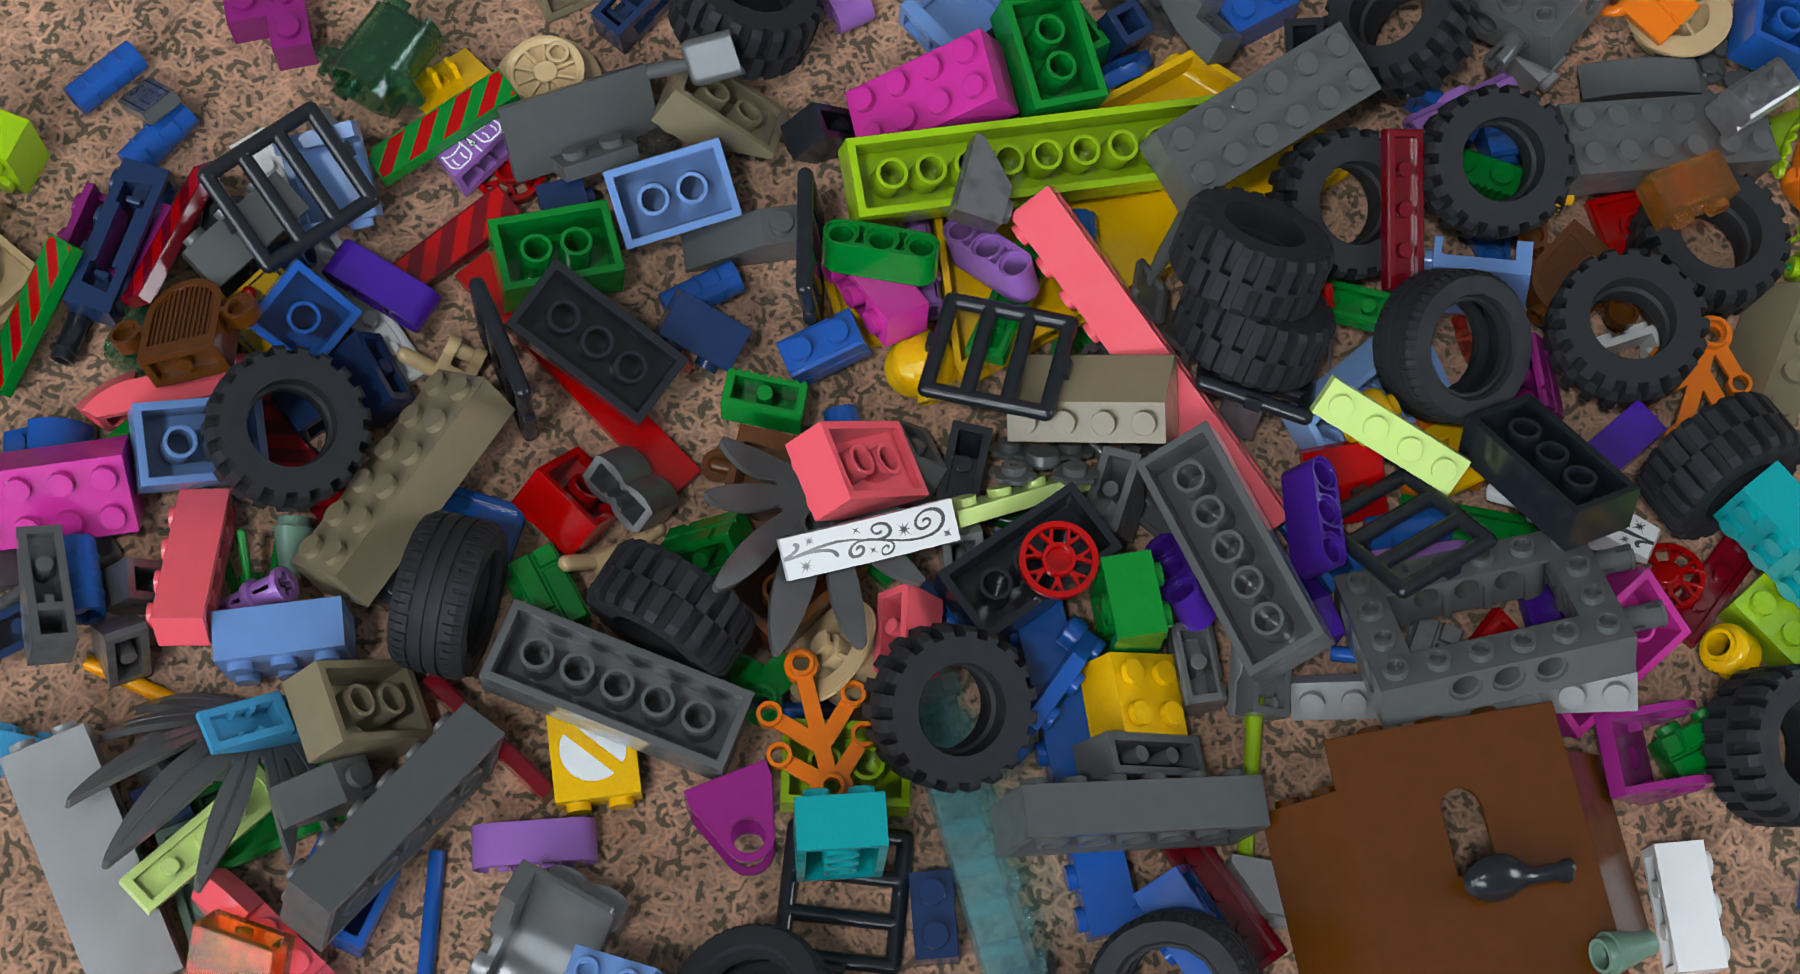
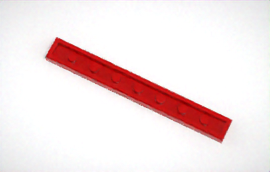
[455,250,702,495]

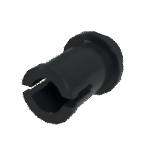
[49,312,94,367]

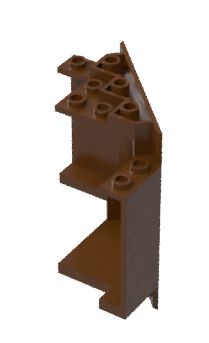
[1264,701,1657,974]

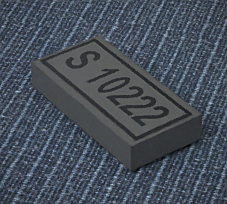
[117,77,182,125]

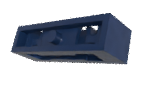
[590,0,669,55]
[62,157,179,327]

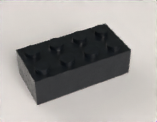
[504,258,688,427]
[1458,393,1641,552]
[933,481,1123,642]

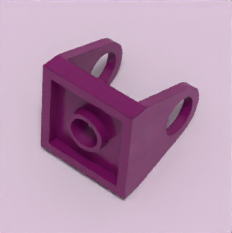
[1594,699,1714,806]
[684,759,775,876]

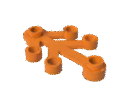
[1642,315,1753,444]
[756,648,875,794]

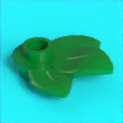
[727,652,792,726]

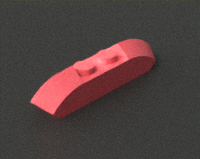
[75,353,274,431]
[191,868,336,974]

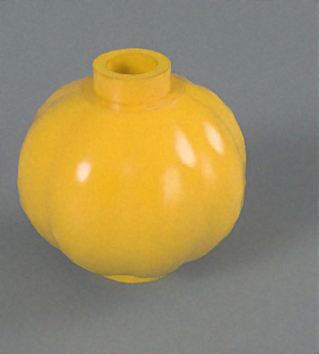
[884,329,957,406]

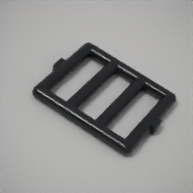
[197,101,380,274]
[796,167,825,327]
[469,277,538,441]
[917,292,1079,421]
[1194,361,1318,425]
[1340,468,1497,599]
[776,818,914,974]

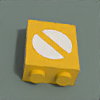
[546,715,643,816]

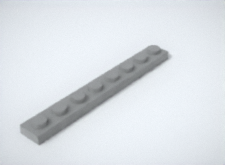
[1290,668,1638,721]

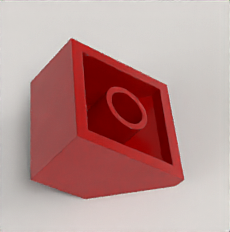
[511,446,618,555]

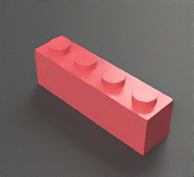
[146,489,237,646]

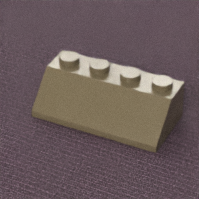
[1704,282,1800,427]
[1006,354,1179,444]

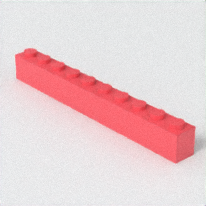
[1010,186,1286,529]

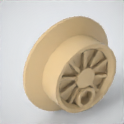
[1626,0,1733,58]
[497,35,602,100]
[790,601,878,706]

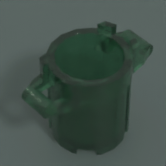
[315,0,443,119]

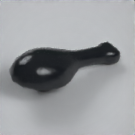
[1463,853,1577,902]

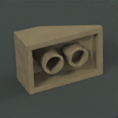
[651,58,789,160]

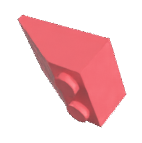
[785,420,929,522]

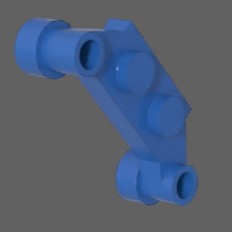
[1016,614,1106,765]

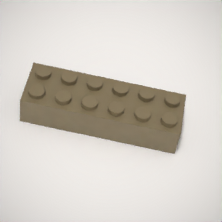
[290,369,515,607]

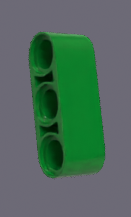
[822,218,940,286]

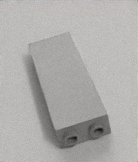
[0,720,189,974]

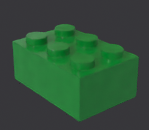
[990,0,1109,118]
[487,199,625,312]
[1088,549,1173,656]

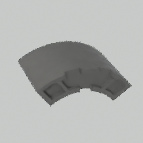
[467,859,616,974]

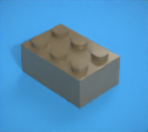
[282,659,434,763]

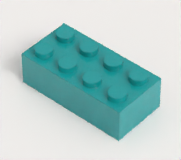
[1712,460,1800,609]
[793,785,889,883]

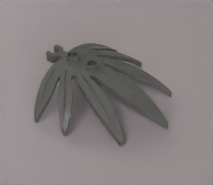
[704,436,926,657]
[65,693,335,893]

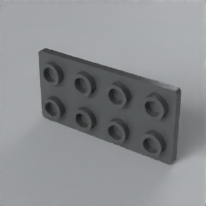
[497,63,661,183]

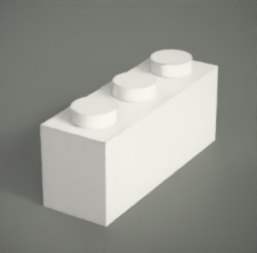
[1641,839,1730,974]

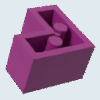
[223,0,319,71]

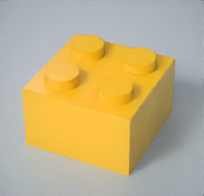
[1080,652,1188,738]

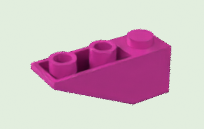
[821,262,929,347]

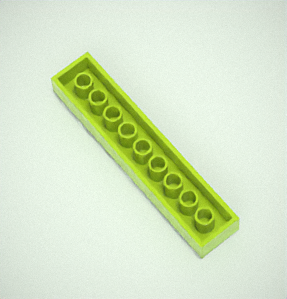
[838,95,1215,225]

